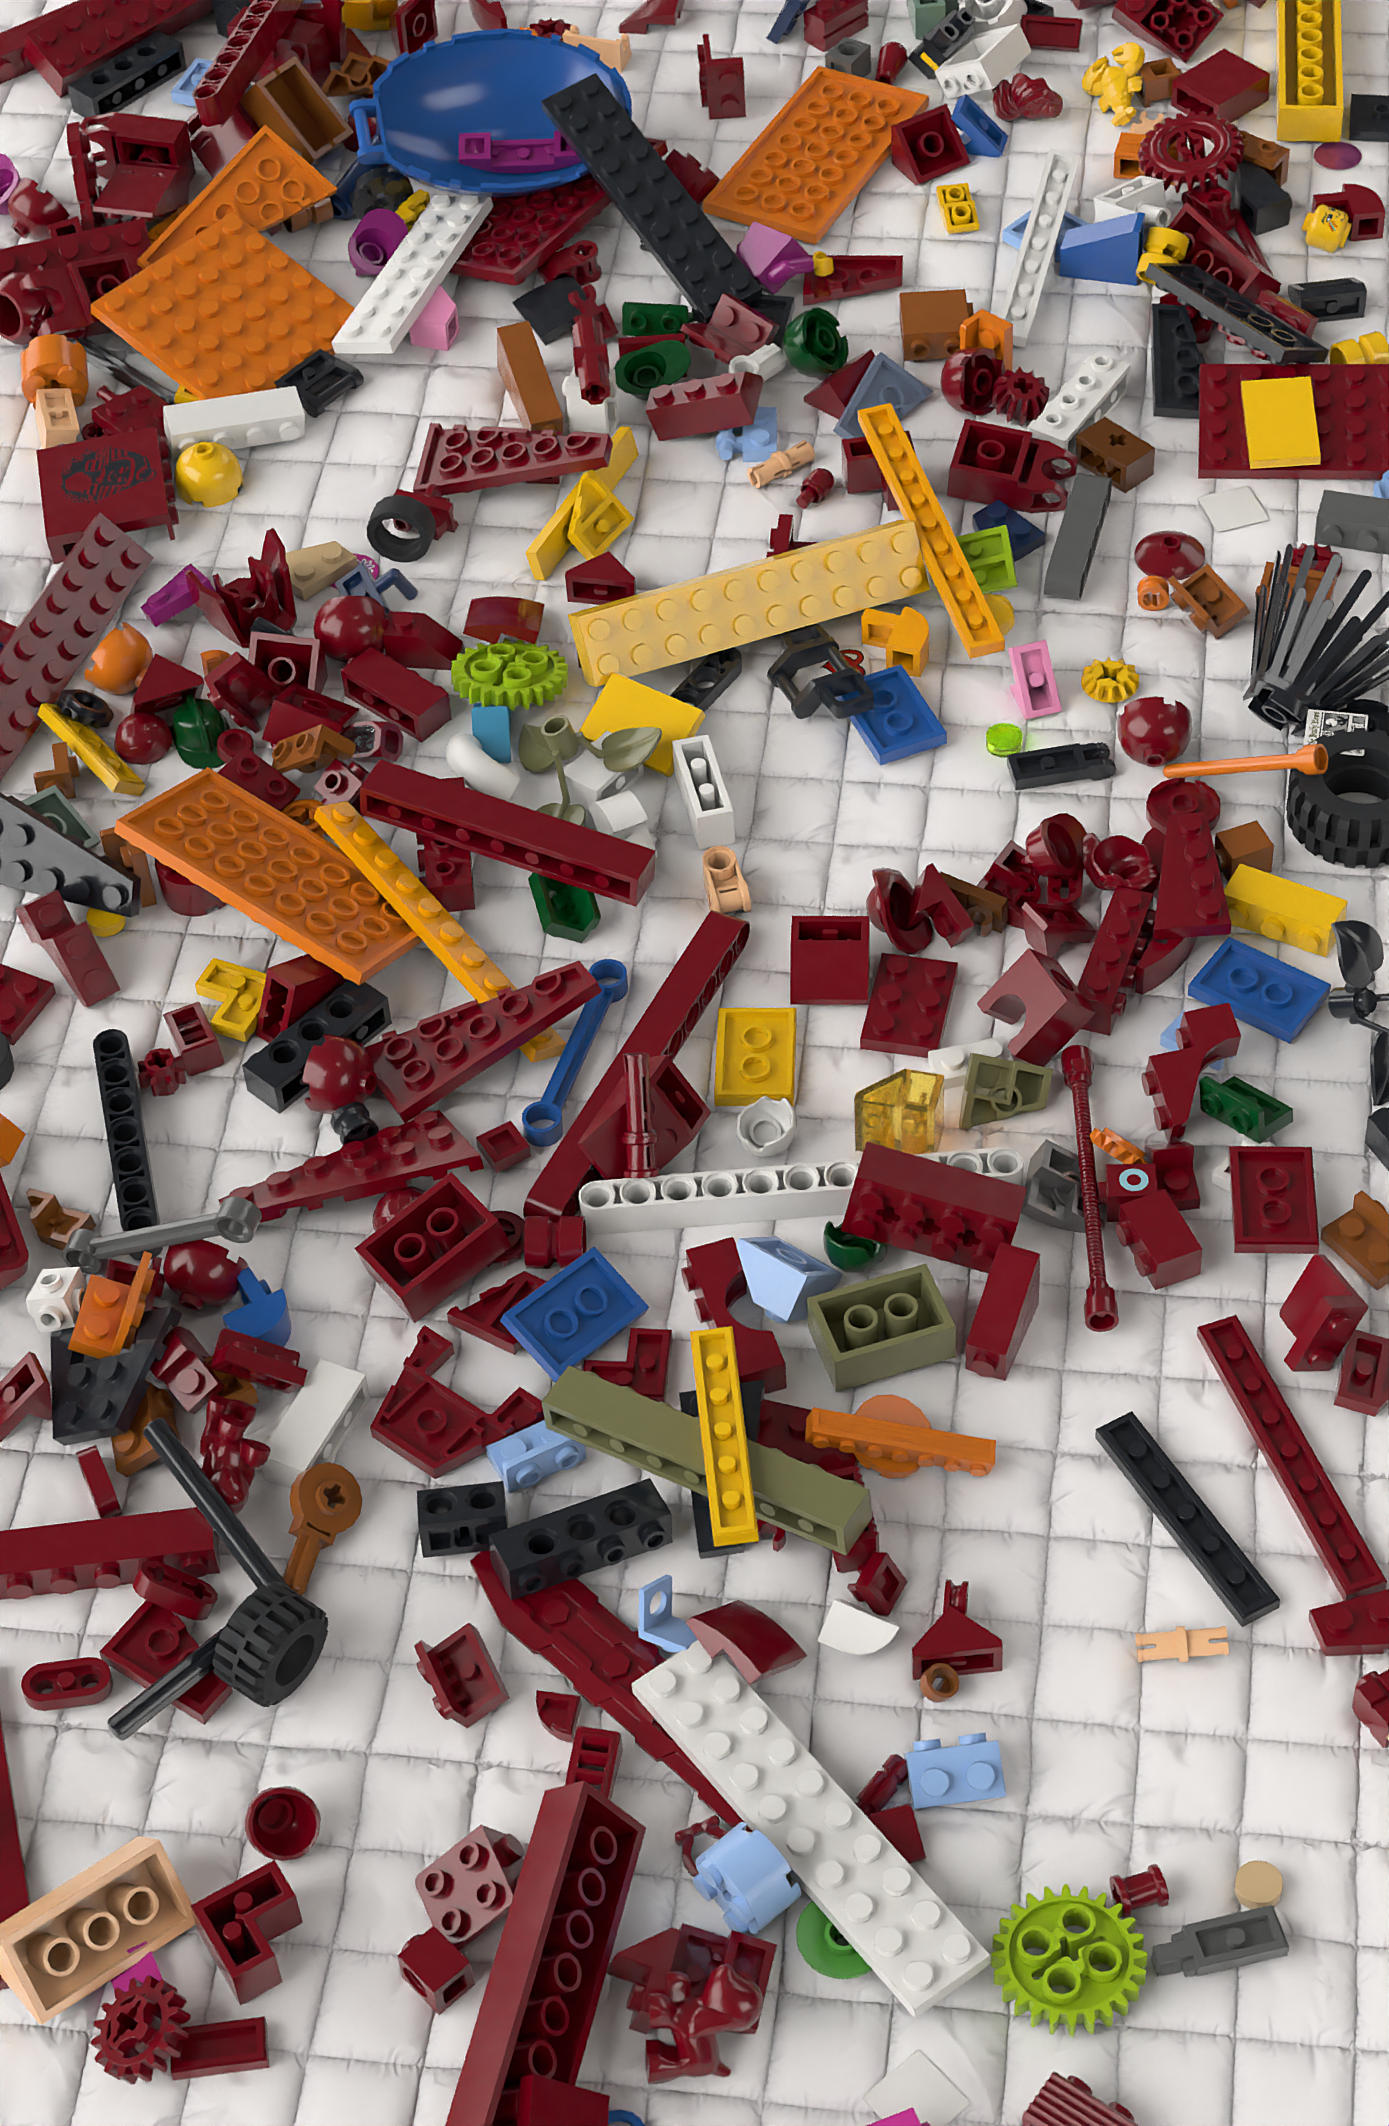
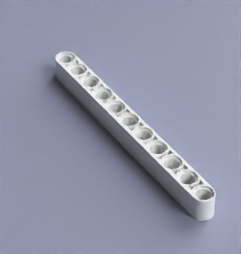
[579,1147,1024,1235]

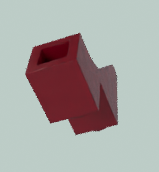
[15,889,121,1007]
[1141,1003,1241,1143]

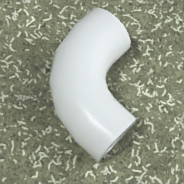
[446,733,521,801]

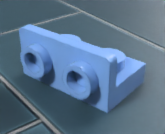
[486,1420,586,1494]

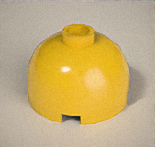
[174,442,244,508]

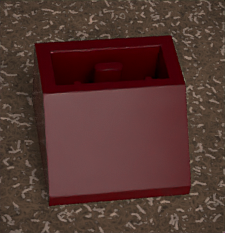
[790,916,870,1005]

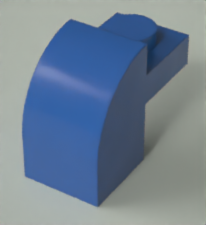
[222,1267,292,1347]

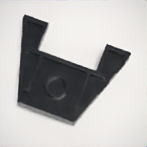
[50,1306,182,1446]

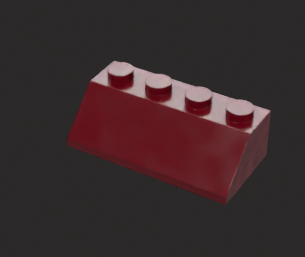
[1167,202,1282,324]

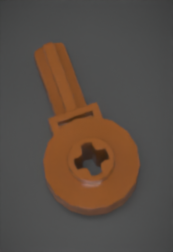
[282,1462,363,1596]

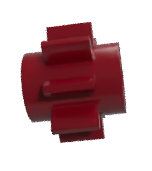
[137,1048,187,1097]

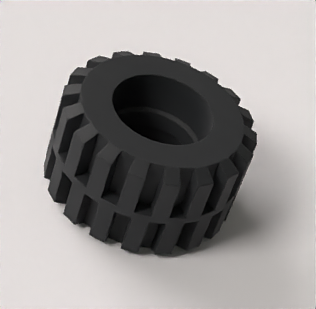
[213,1582,329,1707]

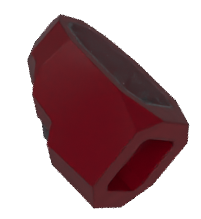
[340,721,403,763]

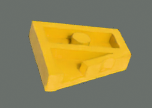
[567,470,635,561]

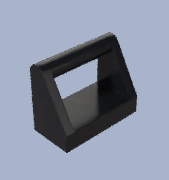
[1288,277,1367,323]

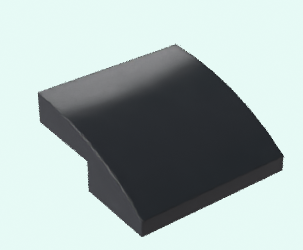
[512,276,586,346]

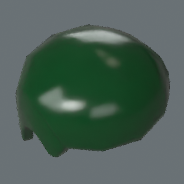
[823,1221,887,1273]

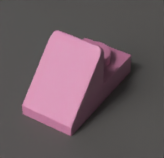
[1008,640,1062,720]

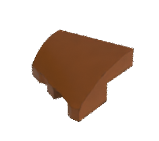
[321,51,391,97]

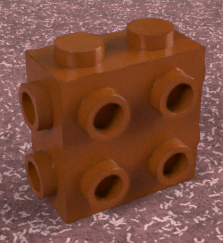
[899,289,974,361]

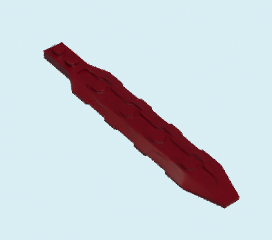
[470,1551,753,1832]

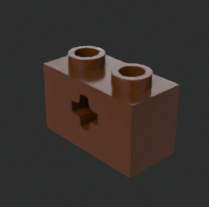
[1075,417,1155,493]

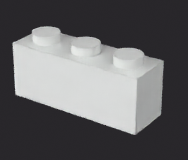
[672,734,735,849]
[262,1359,370,1489]

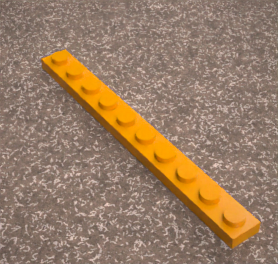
[858,403,1005,659]
[314,801,566,1063]

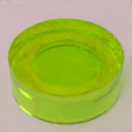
[986,723,1023,758]

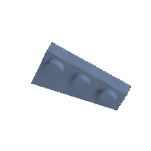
[833,352,933,439]

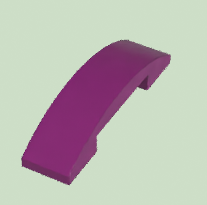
[459,131,582,173]

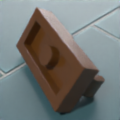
[940,872,1008,937]

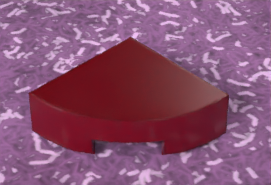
[536,1690,582,1743]

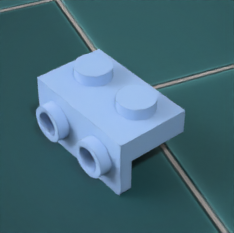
[904,1732,1006,1809]

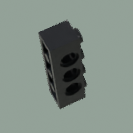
[68,30,187,118]
[242,980,392,1114]
[489,1478,673,1601]

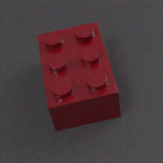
[227,6,331,89]
[354,1172,511,1323]

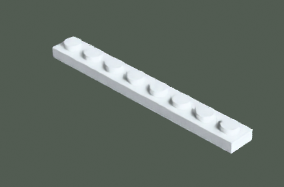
[999,148,1081,348]

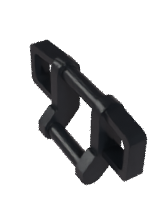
[767,623,874,719]

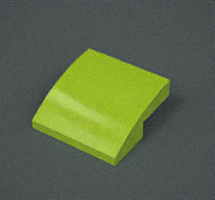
[956,525,1018,594]

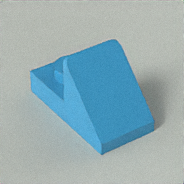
[471,703,511,763]

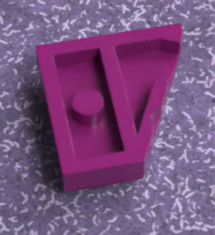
[140,563,215,627]

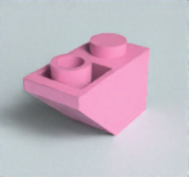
[409,284,459,351]

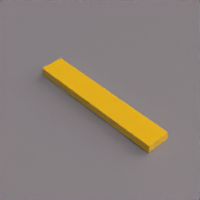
[525,426,639,581]
[690,1326,759,1547]

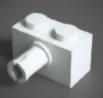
[1093,175,1172,230]

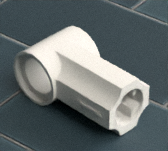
[728,343,786,382]

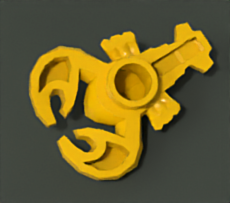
[1082,42,1145,127]

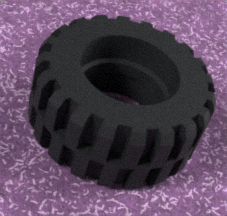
[1286,728,1389,869]

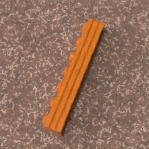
[805,1407,996,1477]

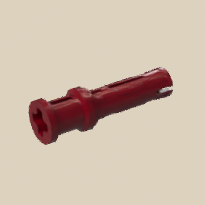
[622,1053,660,1178]

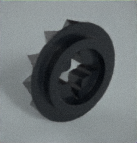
[57,689,114,729]

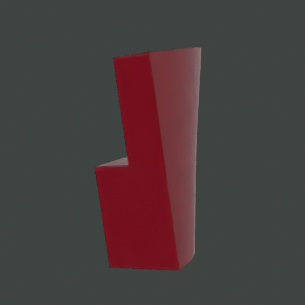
[619,0,684,34]
[977,840,1041,930]

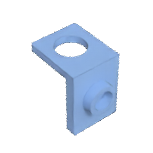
[639,1574,698,1653]

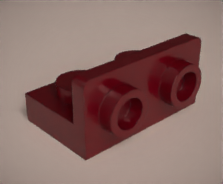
[204,651,282,734]
[210,1328,308,1394]

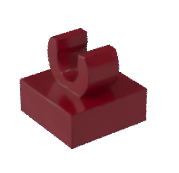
[847,1552,908,1616]

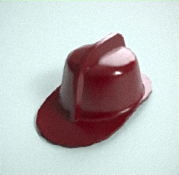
[1021,813,1087,878]

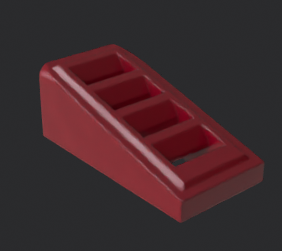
[163,1002,224,1076]
[565,1726,623,1800]

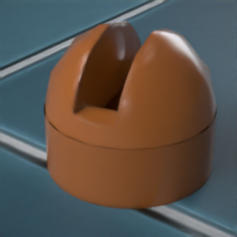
[919,1663,959,1703]

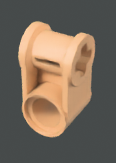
[702,846,751,913]

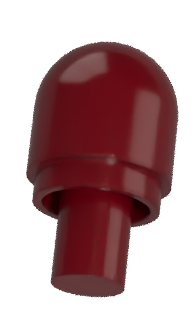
[796,468,835,509]

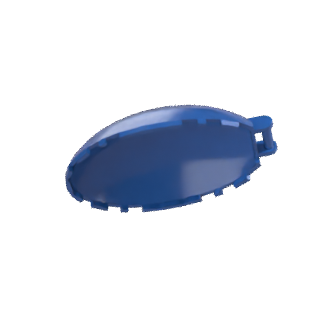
[349,29,632,197]

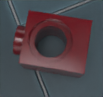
[397,1925,475,2015]

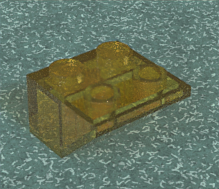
[854,1069,944,1154]

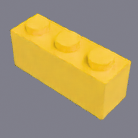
[1224,863,1348,958]

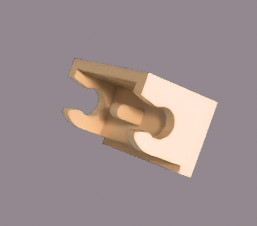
[562,25,632,73]
[35,388,80,449]

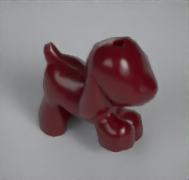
[200,1395,271,1515]
[645,1964,763,2084]

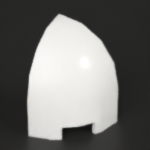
[817,1599,900,1655]

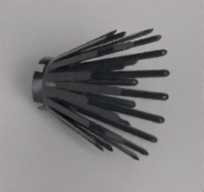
[1243,544,1389,736]

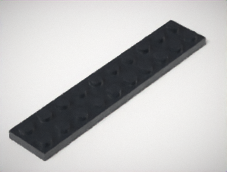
[541,73,763,323]

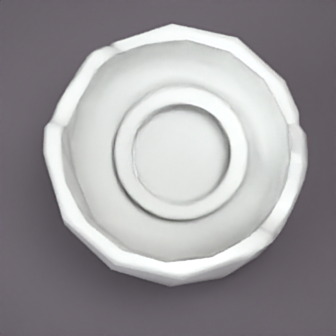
[736,1096,797,1157]

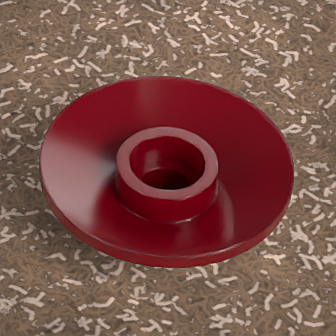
[1134,531,1205,581]

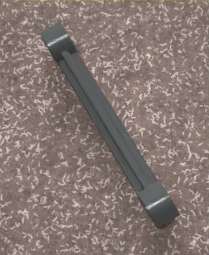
[62,1197,262,1274]

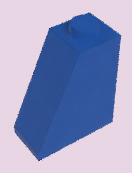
[1055,212,1145,286]

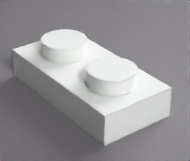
[928,1035,1014,1091]

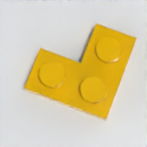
[195,958,266,1042]

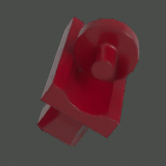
[392,484,459,541]

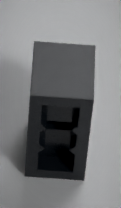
[417,1481,509,1558]

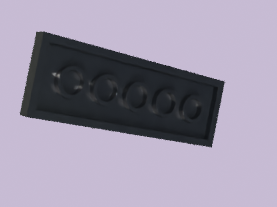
[1145,263,1329,366]

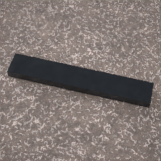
[1095,1411,1280,1627]

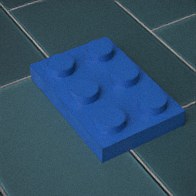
[836,664,947,765]
[1188,937,1331,1044]
[500,1246,649,1383]

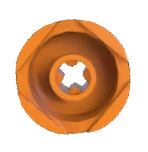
[20,334,89,410]

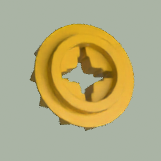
[1081,656,1139,703]

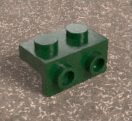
[622,302,694,339]
[528,873,601,943]
[1199,1076,1293,1144]

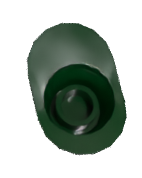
[614,340,691,401]
[171,693,231,770]

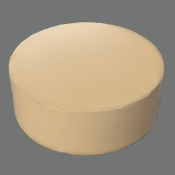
[1234,1860,1283,1909]

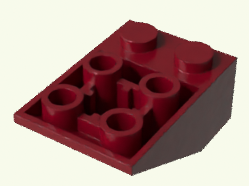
[1111,0,1224,64]
[187,102,260,179]
[93,160,189,222]
[577,1054,711,1180]

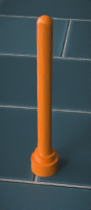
[1163,744,1328,779]

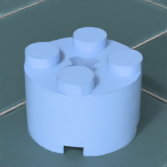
[692,1822,801,1934]

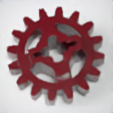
[91,1975,191,2085]

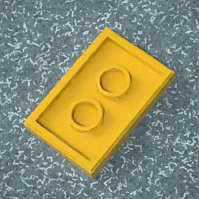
[1241,377,1321,469]
[579,672,706,778]
[714,1008,797,1106]

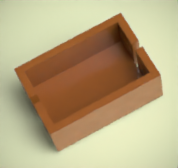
[239,56,354,166]

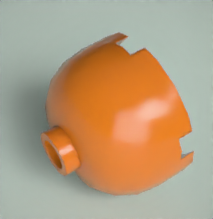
[84,622,153,696]

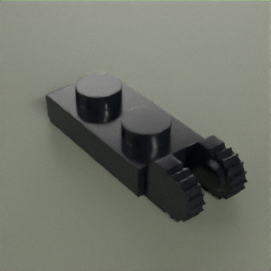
[1007,742,1116,791]

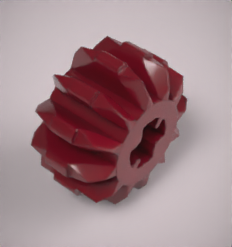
[991,367,1050,426]

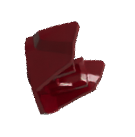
[185,528,297,648]

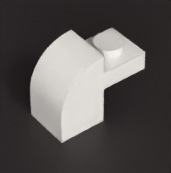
[588,790,658,859]

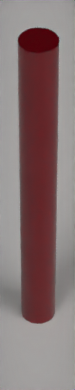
[1231,208,1280,294]

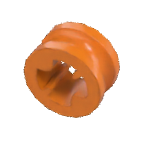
[1137,576,1170,611]

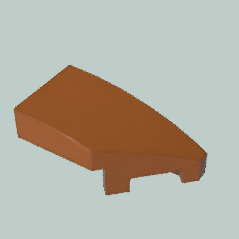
[26,1188,97,1251]

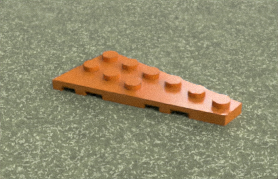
[137,125,337,270]

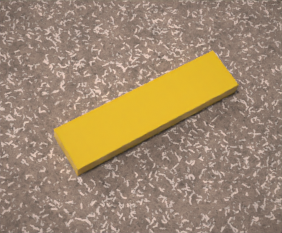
[37,703,146,796]

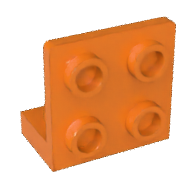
[68,1251,156,1359]

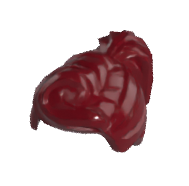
[992,73,1063,122]
[1083,833,1160,893]

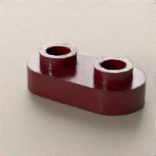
[21,1657,113,1711]

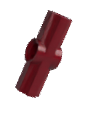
[572,316,611,405]

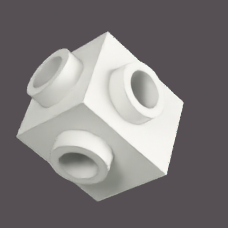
[26,1267,87,1333]

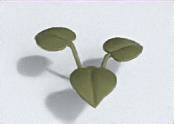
[519,715,662,826]

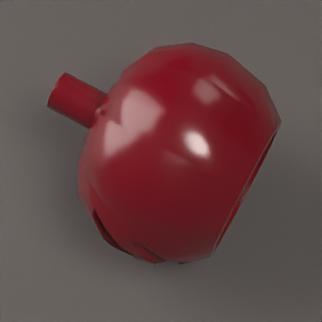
[0,272,54,345]
[313,596,390,665]

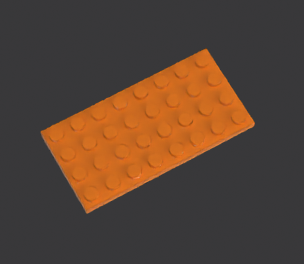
[703,66,929,245]
[114,767,423,985]

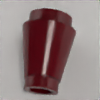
[875,42,908,85]

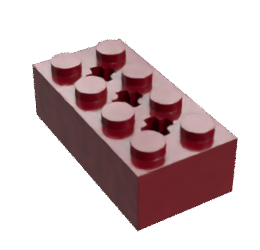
[840,1141,1027,1274]

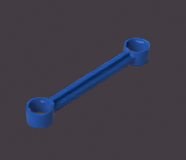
[522,959,628,1147]

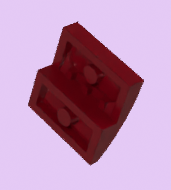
[463,596,545,645]
[685,1600,807,1685]
[671,1923,777,2034]

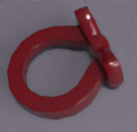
[674,1815,728,1877]

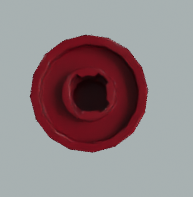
[524,1216,587,1269]

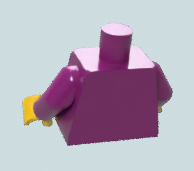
[735,221,834,295]

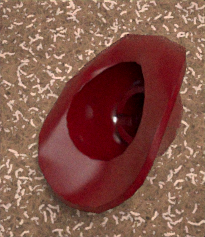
[866,867,933,955]

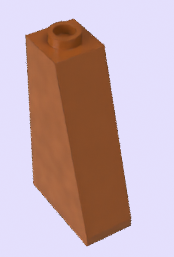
[497,321,563,436]

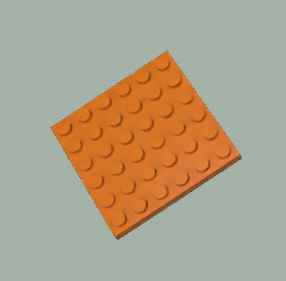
[91,212,355,400]

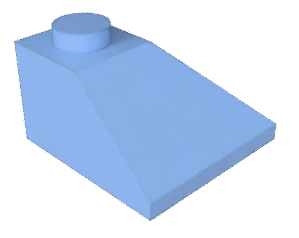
[736,1236,843,1324]

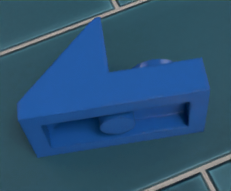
[951,94,1008,158]

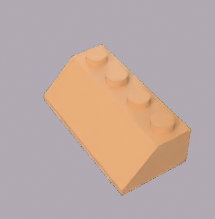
[0,1836,196,2025]

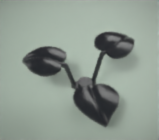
[1328,920,1389,1106]

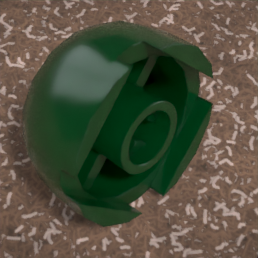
[783,307,849,377]

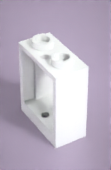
[934,24,1032,99]

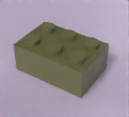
[807,1263,956,1392]

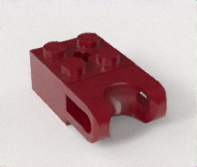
[19,252,136,341]

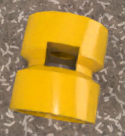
[1136,227,1190,285]
[1329,331,1389,364]

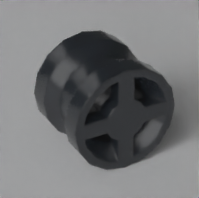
[330,1101,379,1145]

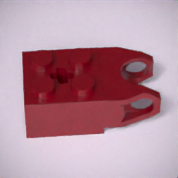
[80,112,196,184]
[947,419,1079,513]

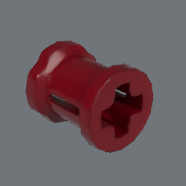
[1109,1864,1169,1918]

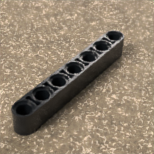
[93,1029,163,1261]

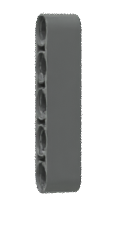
[1044,473,1112,601]

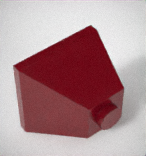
[389,0,438,57]
[262,683,359,748]

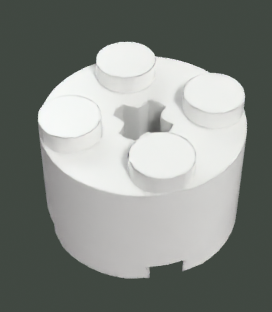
[958,0,1027,35]

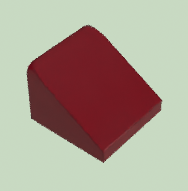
[867,1804,926,1864]

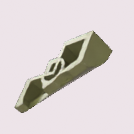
[959,1053,1053,1129]

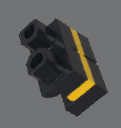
[908,7,976,79]

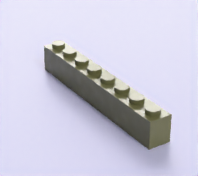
[541,1365,872,1556]

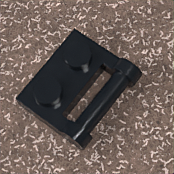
[274,349,364,418]

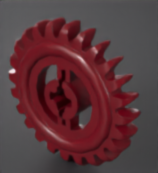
[1138,111,1244,194]

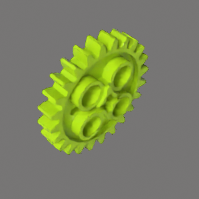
[451,638,568,711]
[991,1884,1147,2037]

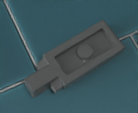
[1151,1905,1289,1977]

